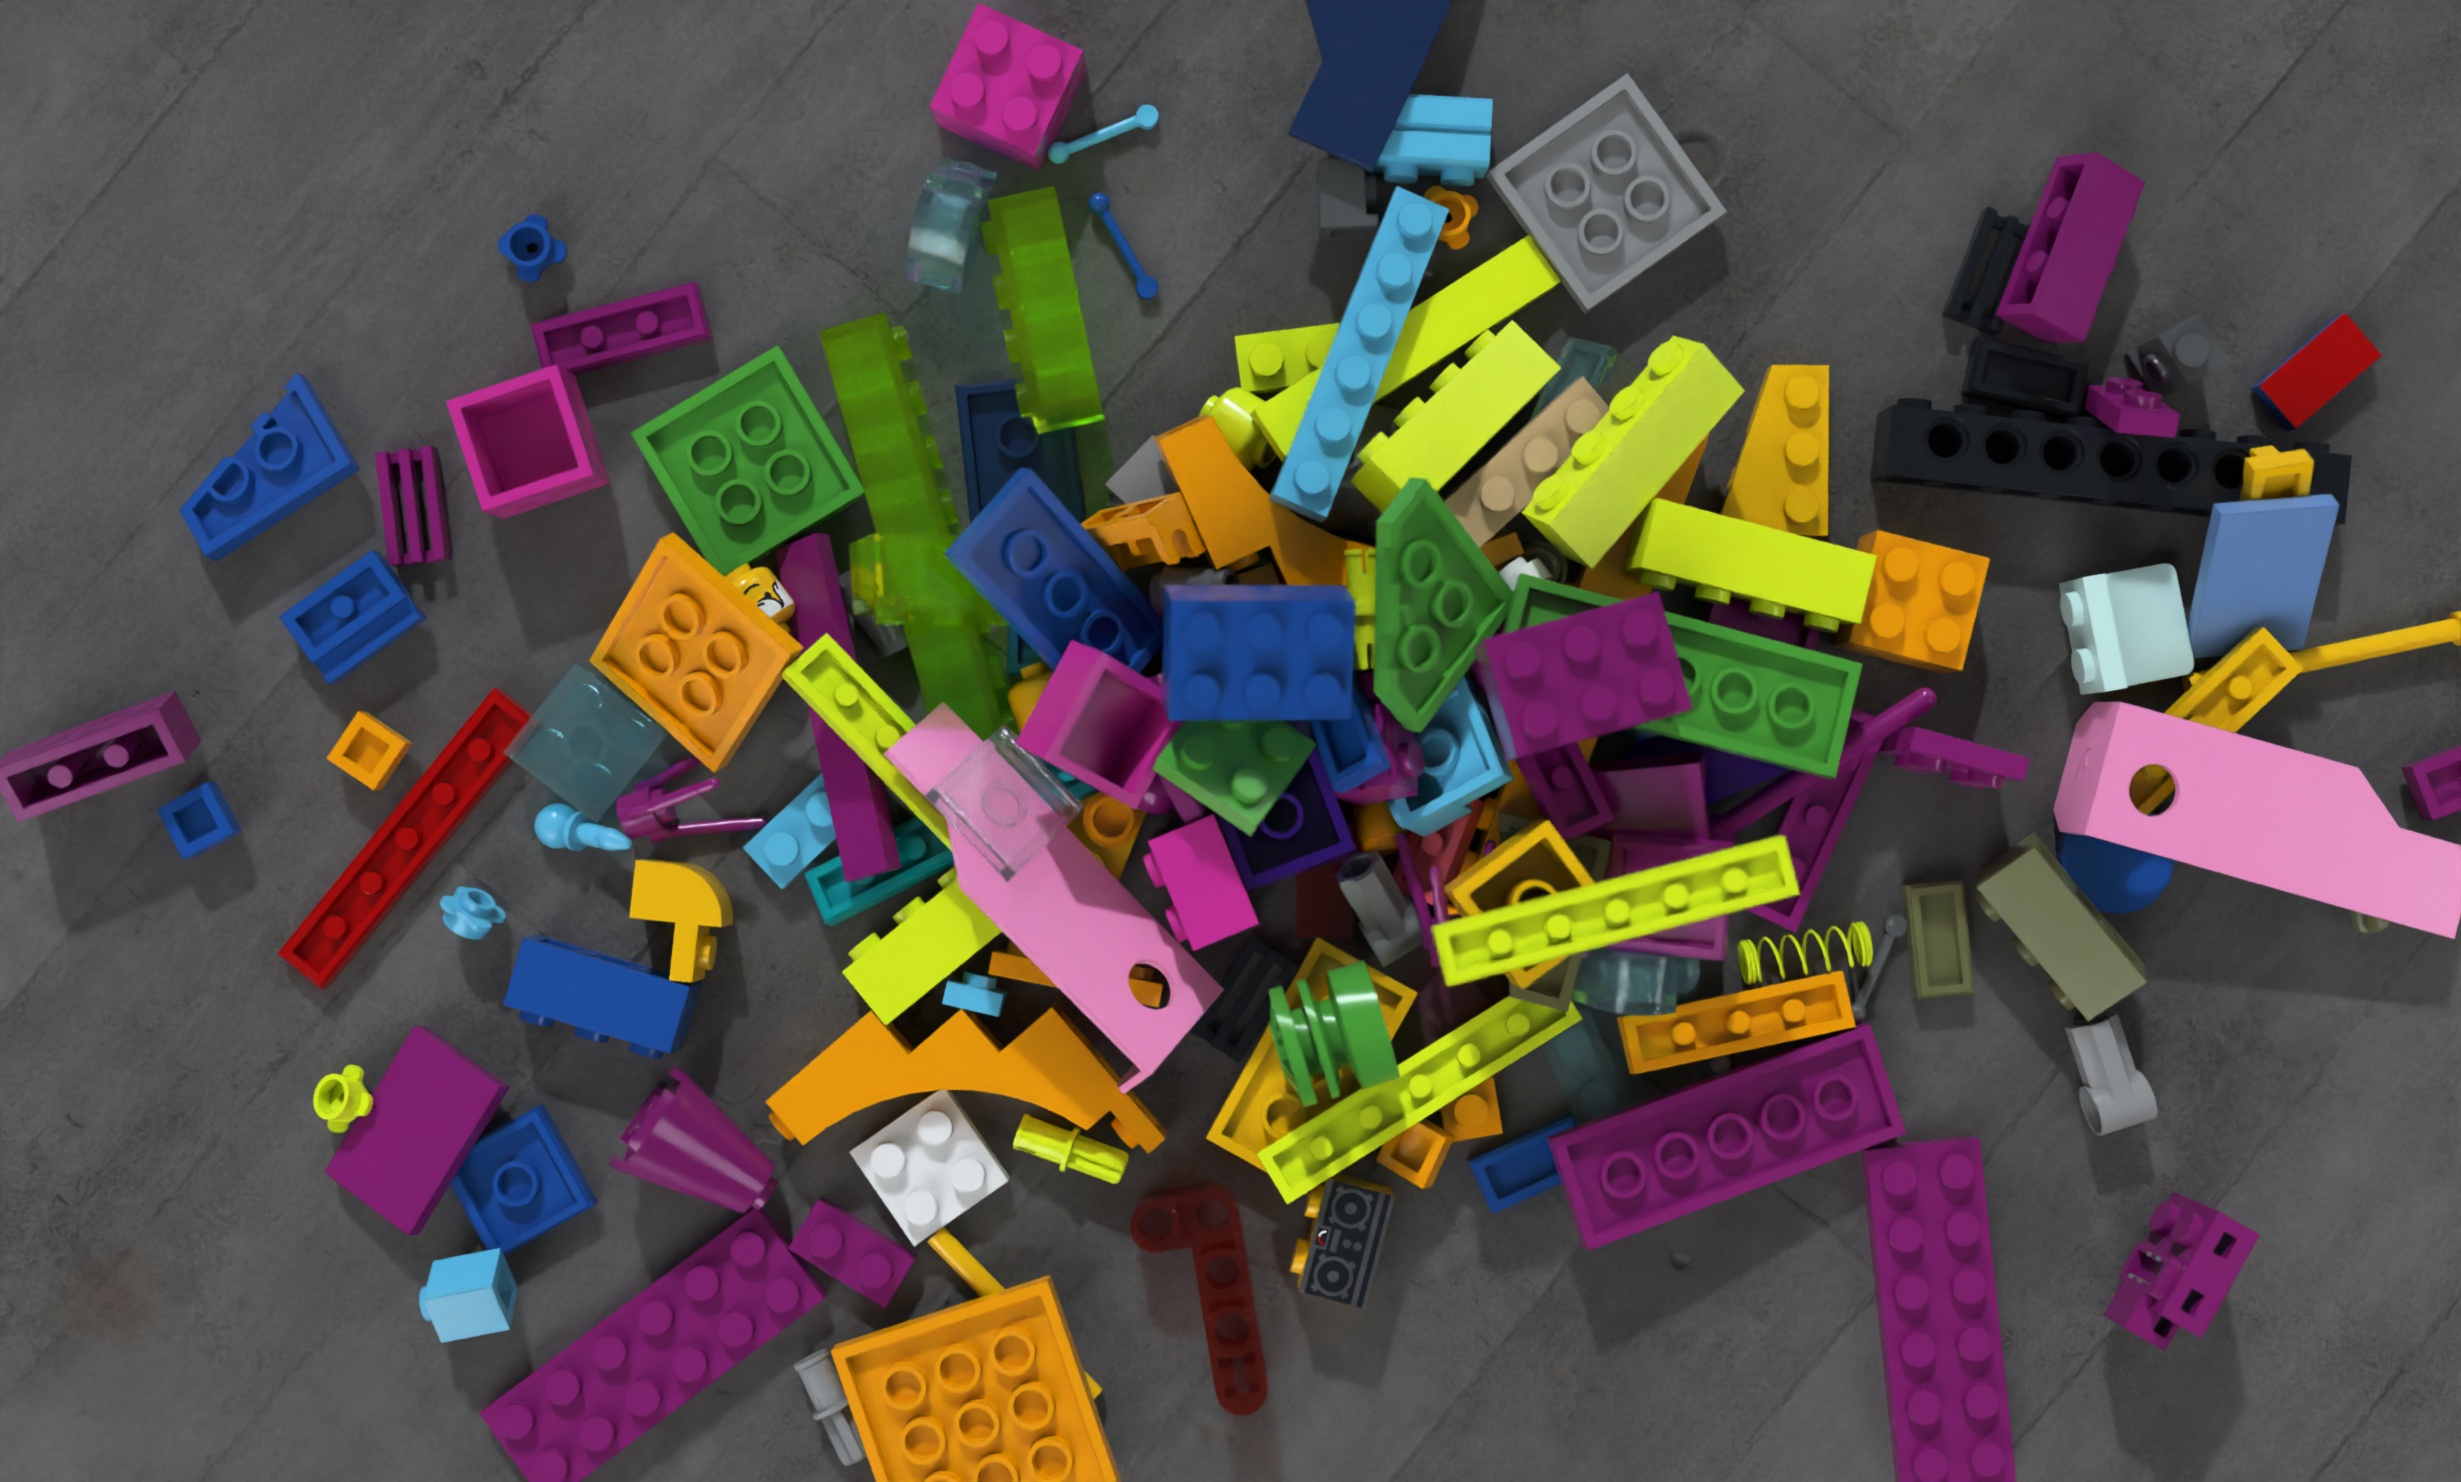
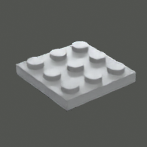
[1486,73,1727,315]

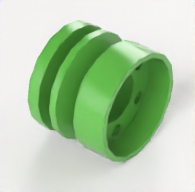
[1268,961,1400,1107]

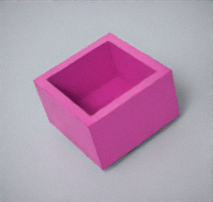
[930,2,1087,172]
[446,364,611,519]
[1015,640,1185,810]
[1142,813,1259,951]

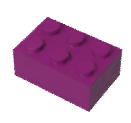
[1473,592,1693,762]

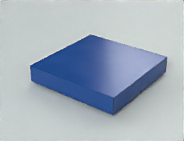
[450,1103,599,1256]

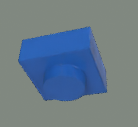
[156,782,243,860]

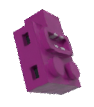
[2103,1192,2260,1351]

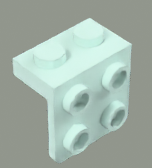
[2059,563,2194,695]

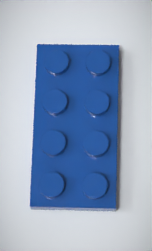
[944,468,1164,673]

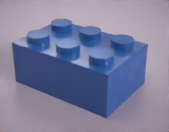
[1162,585,1356,721]

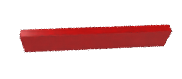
[277,688,543,990]

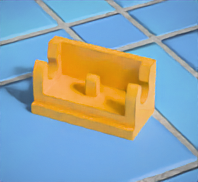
[1081,492,1207,571]

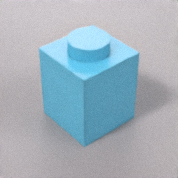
[419,1248,518,1343]

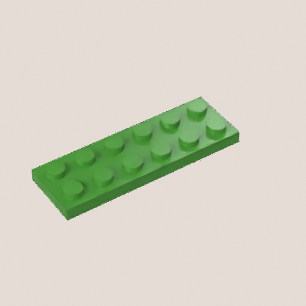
[1503,573,1863,779]

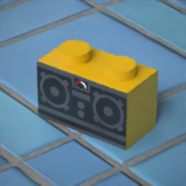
[1289,1173,1395,1309]

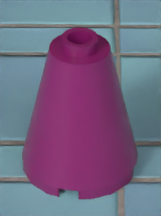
[608,1066,778,1214]

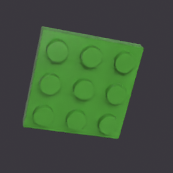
[631,345,869,577]

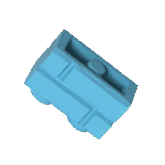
[1373,94,1493,187]

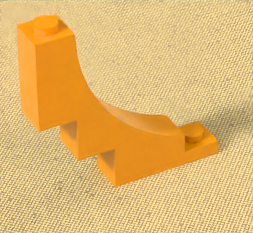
[765,1002,1167,1154]

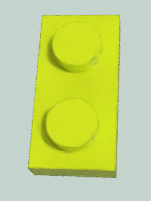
[1234,323,1340,394]

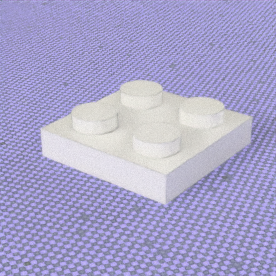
[849,1090,1011,1246]

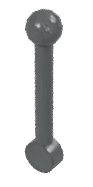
[1851,914,1908,1025]

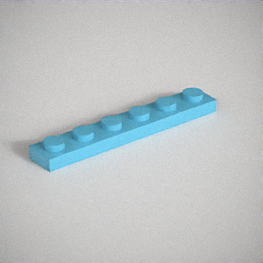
[1269,186,1449,523]

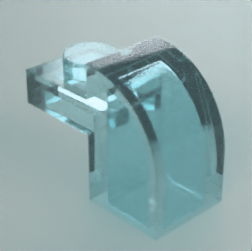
[906,157,998,294]
[1571,945,1700,1016]

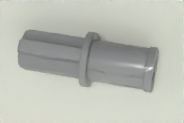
[794,1348,867,1466]

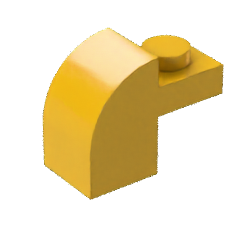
[629,859,733,983]

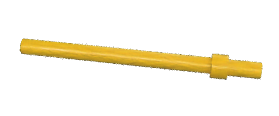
[2182,611,2461,693]

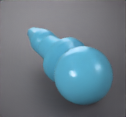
[534,803,632,851]

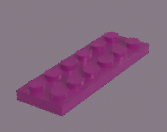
[1546,1023,1906,1250]
[1860,1136,2016,1482]
[479,1206,828,1482]

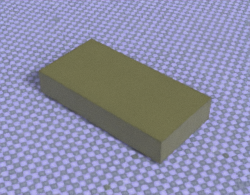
[1901,879,1975,999]

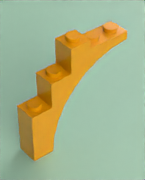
[1153,414,1524,588]

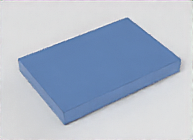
[2187,494,2339,658]

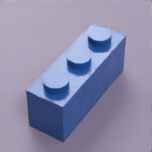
[503,935,702,1059]

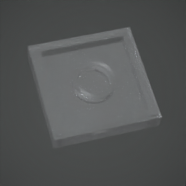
[925,724,1085,882]

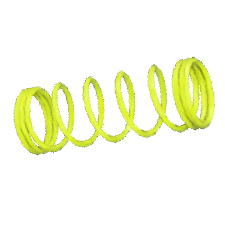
[1738,921,1873,985]

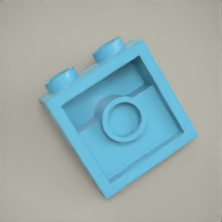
[1388,675,1514,838]

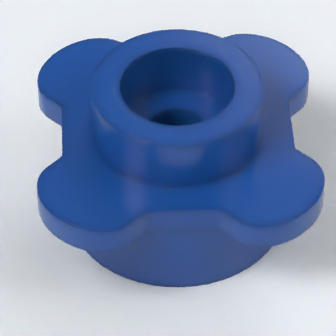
[498,214,567,283]

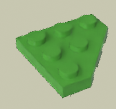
[1374,477,1513,733]

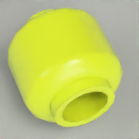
[1199,387,1277,472]

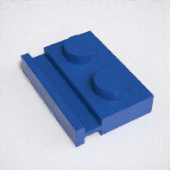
[279,550,428,685]

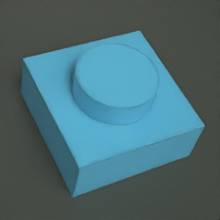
[942,970,1009,1017]

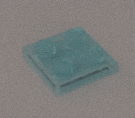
[503,662,669,823]

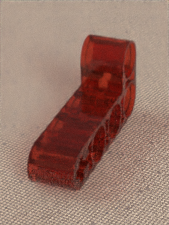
[1130,1182,1267,1416]

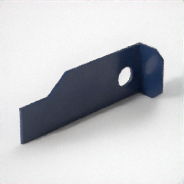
[1288,0,1453,173]

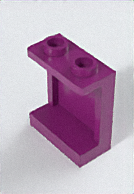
[1588,752,1711,881]

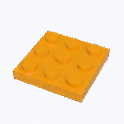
[589,532,803,773]

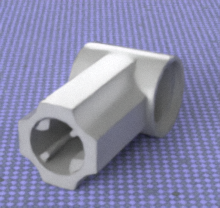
[1334,850,1423,968]
[2065,1012,2158,1136]

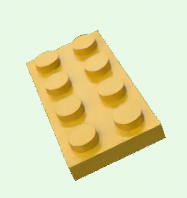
[1206,936,1418,1194]

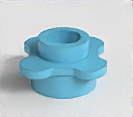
[440,886,506,940]

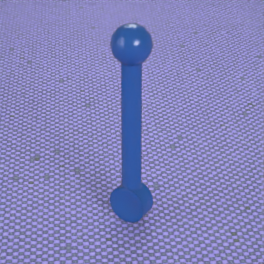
[1088,193,1159,300]

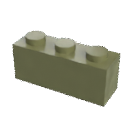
[1975,832,2147,1021]

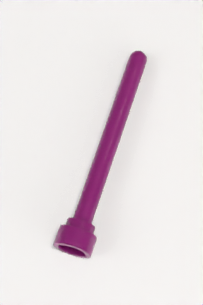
[1708,687,1937,842]

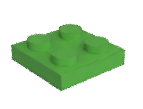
[1153,720,1317,836]

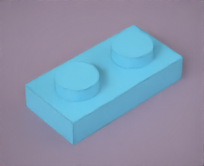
[743,773,836,889]

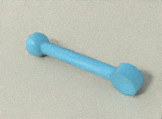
[1047,104,1159,164]

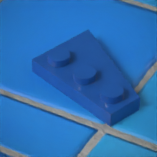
[179,372,361,562]

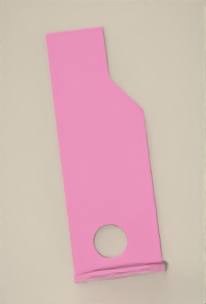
[884,701,1224,1094]
[2053,701,2461,939]

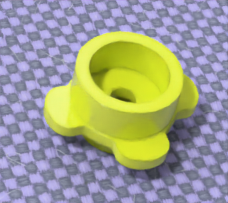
[313,1065,373,1133]

